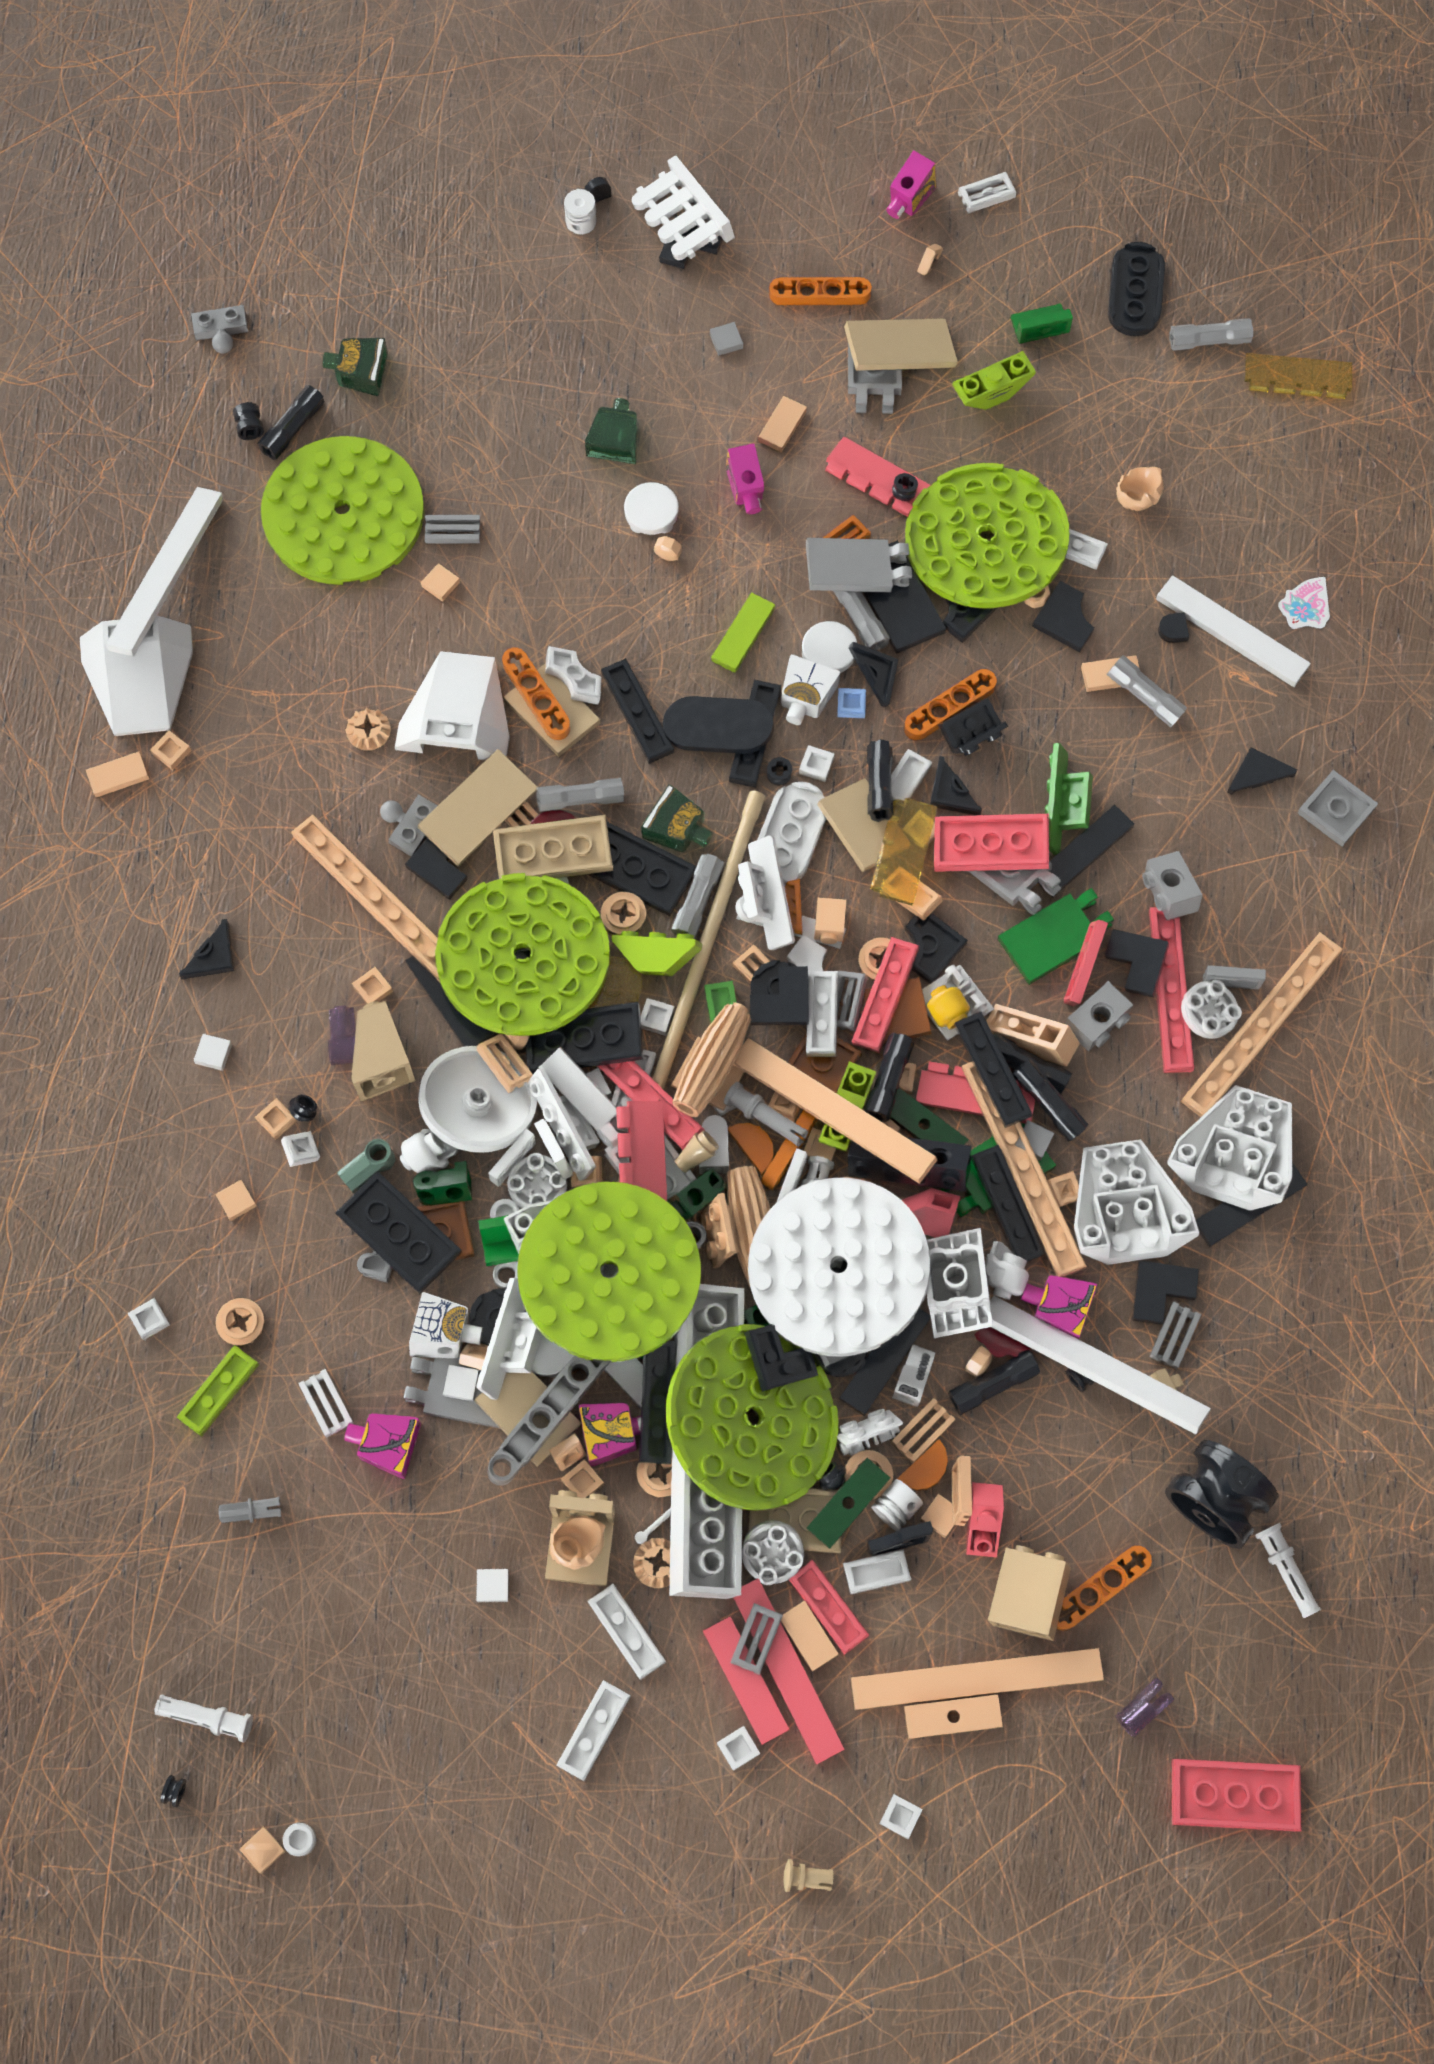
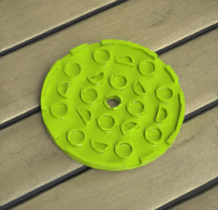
[261,436,424,585]
[905,463,1070,608]
[435,873,610,1036]
[517,1182,701,1362]
[666,1324,838,1510]

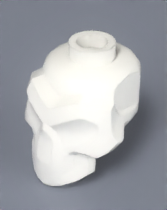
[400,1129,458,1173]
[986,1241,1029,1300]

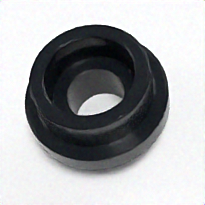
[288,1094,317,1122]
[819,1462,846,1490]

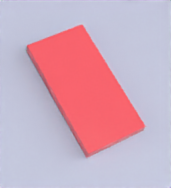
[934,814,1049,872]
[1172,1759,1301,1832]

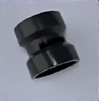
[233,402,264,440]

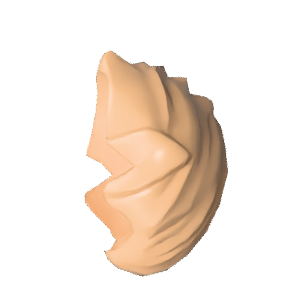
[1116,467,1164,511]
[549,1515,606,1570]

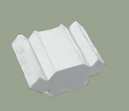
[927,1228,993,1338]

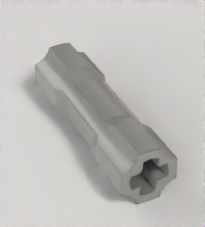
[1169,318,1253,351]
[834,591,890,651]
[1106,655,1187,728]
[536,778,624,811]
[671,854,724,939]

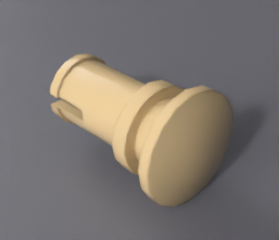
[783,1859,833,1892]

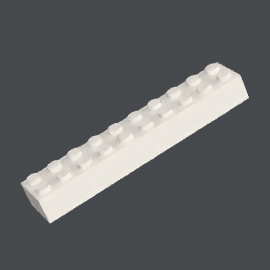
[669,1284,744,1599]

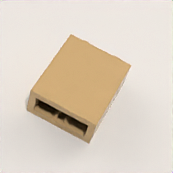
[988,1545,1071,1641]

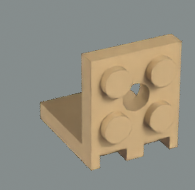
[545,1490,616,1586]

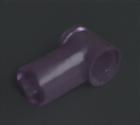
[328,1005,356,1065]

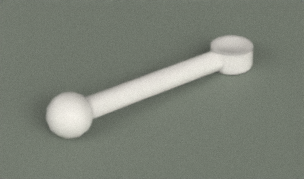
[635,1508,671,1544]

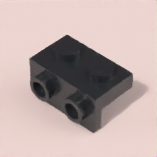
[938,698,1008,756]

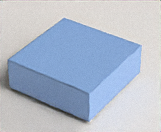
[837,688,866,718]

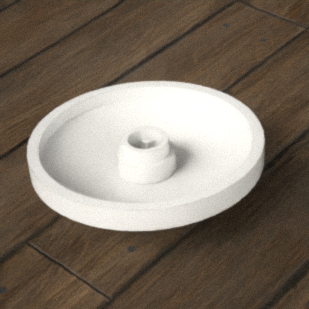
[418,1046,537,1153]

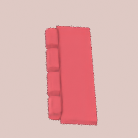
[825,437,930,517]
[916,1061,1035,1124]
[616,1101,667,1201]

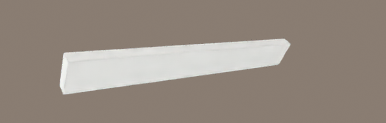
[106,487,223,657]
[990,1296,1211,1434]

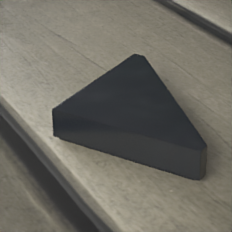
[848,642,899,707]
[1227,747,1298,794]
[930,756,982,816]
[179,919,234,980]

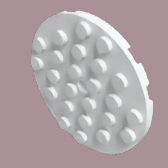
[748,1178,931,1357]

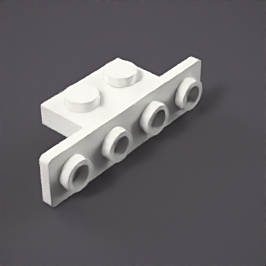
[738,836,795,951]
[528,1068,600,1181]
[477,1278,542,1400]

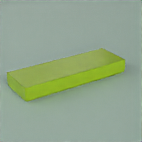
[711,592,775,673]
[176,1345,259,1437]

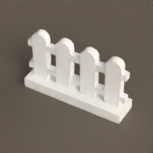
[632,155,735,260]

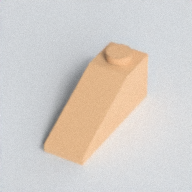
[986,1004,1080,1067]

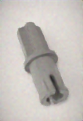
[218,1497,281,1523]

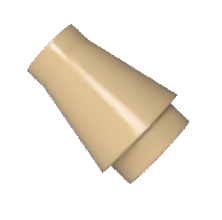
[674,1130,719,1173]

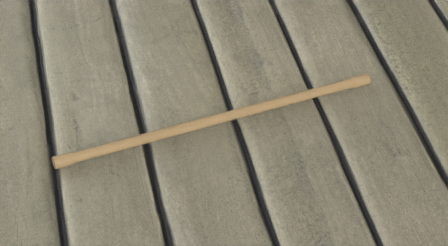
[617,791,765,1182]

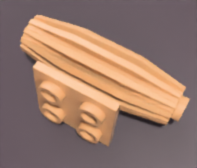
[671,1003,751,1117]
[701,1166,770,1288]

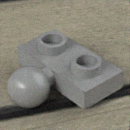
[191,305,248,354]
[380,794,437,857]

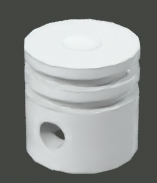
[564,189,596,235]
[871,1479,923,1531]

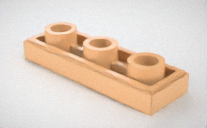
[904,1695,1003,1739]

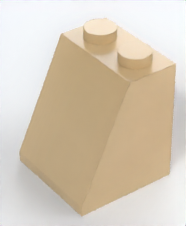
[351,1001,416,1101]

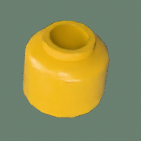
[927,985,970,1030]

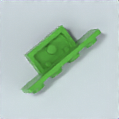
[1045,743,1093,856]

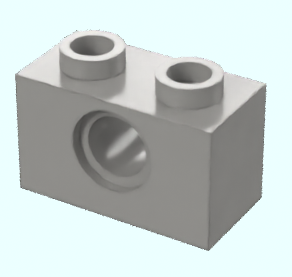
[1142,851,1203,920]
[1065,981,1133,1051]

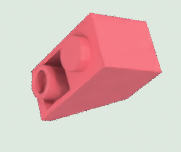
[902,1188,960,1238]
[966,1482,1004,1557]

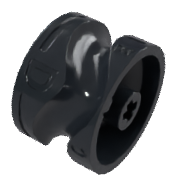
[1165,1440,1279,1549]

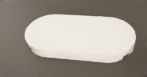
[758,782,826,886]

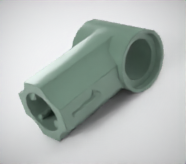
[337,1139,395,1194]

